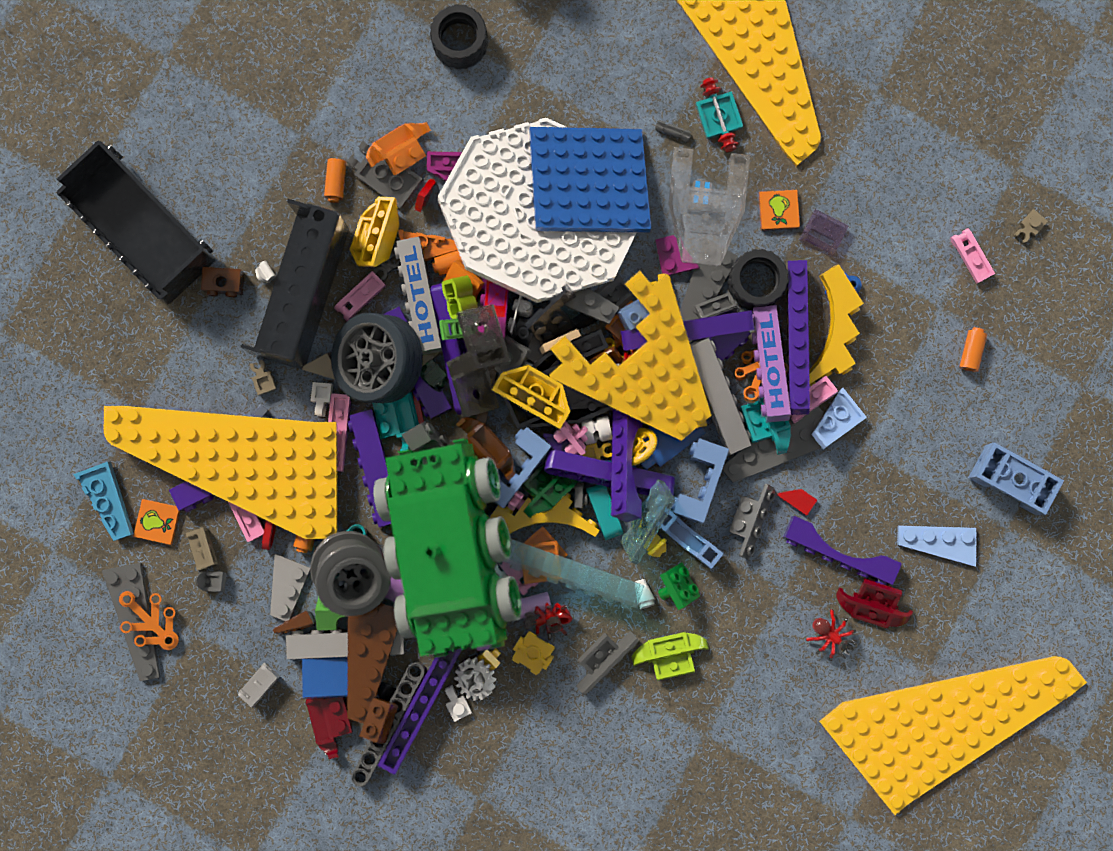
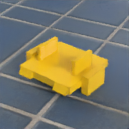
[512,631,555,675]

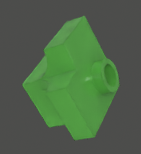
[315,597,345,630]

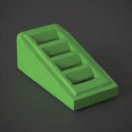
[439,317,479,340]

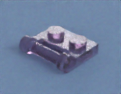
[799,209,849,257]

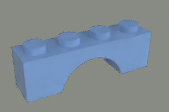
[650,505,724,569]

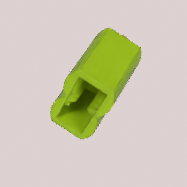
[442,275,478,319]

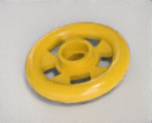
[632,428,657,466]

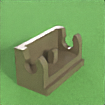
[186,527,218,571]

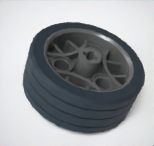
[331,313,423,403]

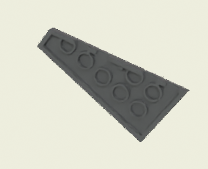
[722,407,846,483]

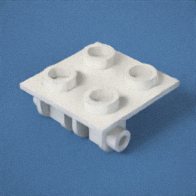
[507,295,533,337]

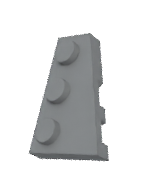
[270,554,310,621]

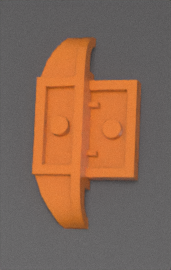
[366,122,431,176]

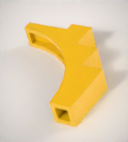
[809,265,864,388]
[489,493,600,537]

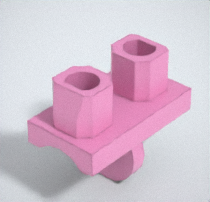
[554,420,588,456]

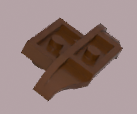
[456,417,515,481]

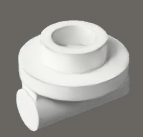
[255,261,276,283]

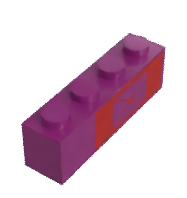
[477,278,510,347]

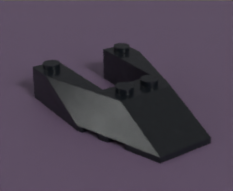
[503,329,613,429]

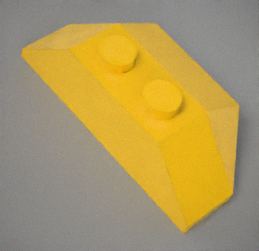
[350,197,400,267]
[492,365,570,429]

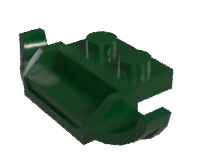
[521,462,578,518]

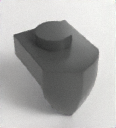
[570,483,589,511]
[195,572,227,592]

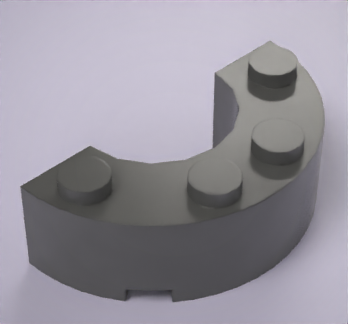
[402,422,449,452]

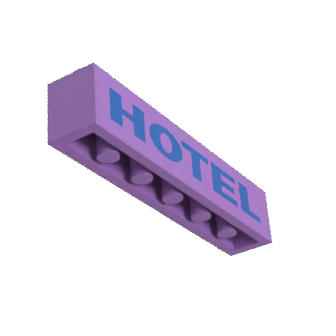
[752,305,791,423]

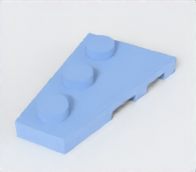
[811,388,867,449]

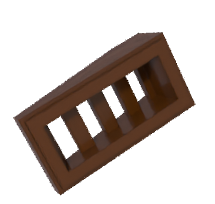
[273,610,316,634]

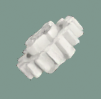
[454,657,496,701]

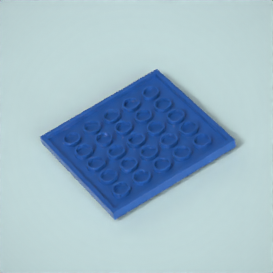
[529,127,651,233]

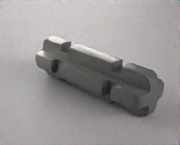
[655,120,692,142]

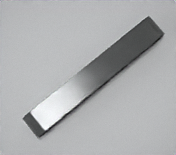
[351,662,426,787]

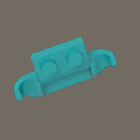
[372,377,419,451]
[740,384,791,455]

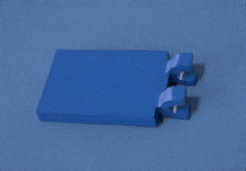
[641,426,706,470]
[302,657,348,699]

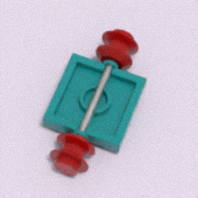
[695,77,743,152]

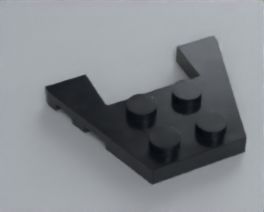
[525,283,598,344]

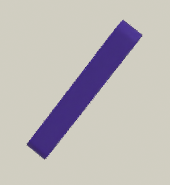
[430,283,479,415]
[621,310,755,350]
[545,450,675,500]

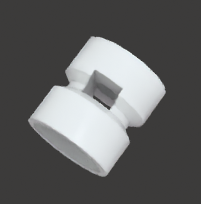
[581,415,612,445]

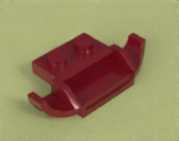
[836,579,913,629]
[306,697,353,759]

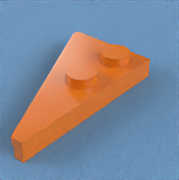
[398,230,458,261]

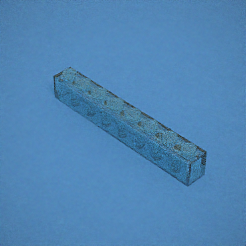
[497,539,645,610]

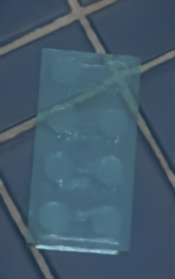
[621,479,676,565]

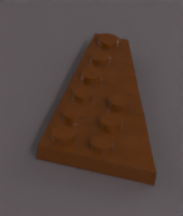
[347,603,398,724]

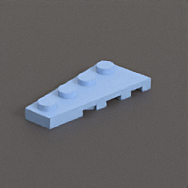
[897,526,976,567]

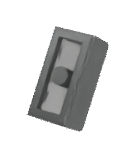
[695,292,738,318]

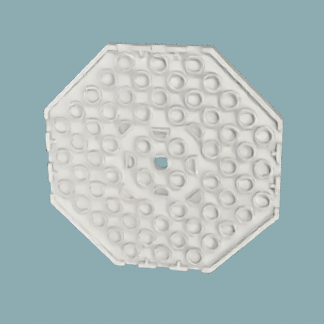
[438,118,637,303]

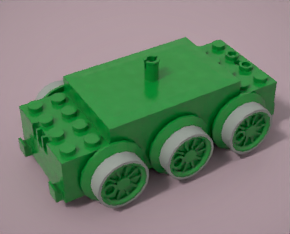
[374,438,522,658]

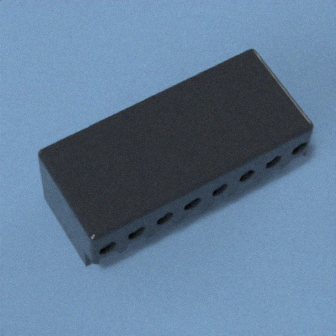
[57,141,216,305]
[241,199,349,370]

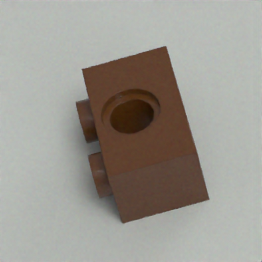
[201,267,244,298]
[359,698,399,743]

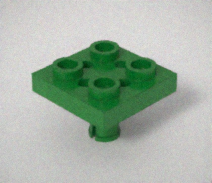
[658,562,700,610]

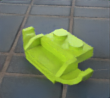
[632,632,709,681]

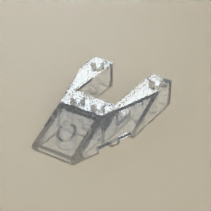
[668,147,750,266]

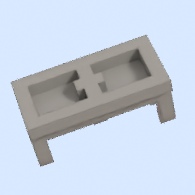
[238,662,281,708]

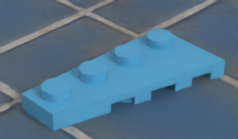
[73,462,134,541]

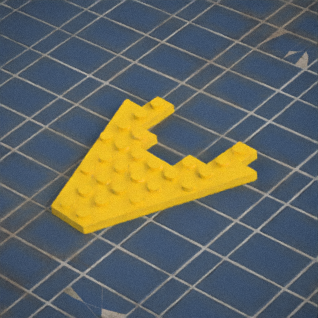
[549,271,711,441]

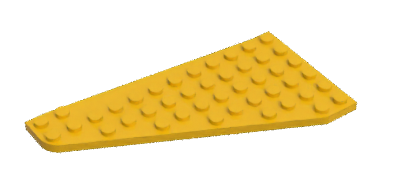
[675,0,821,167]
[104,406,338,539]
[819,656,1087,815]

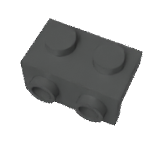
[594,273,635,310]

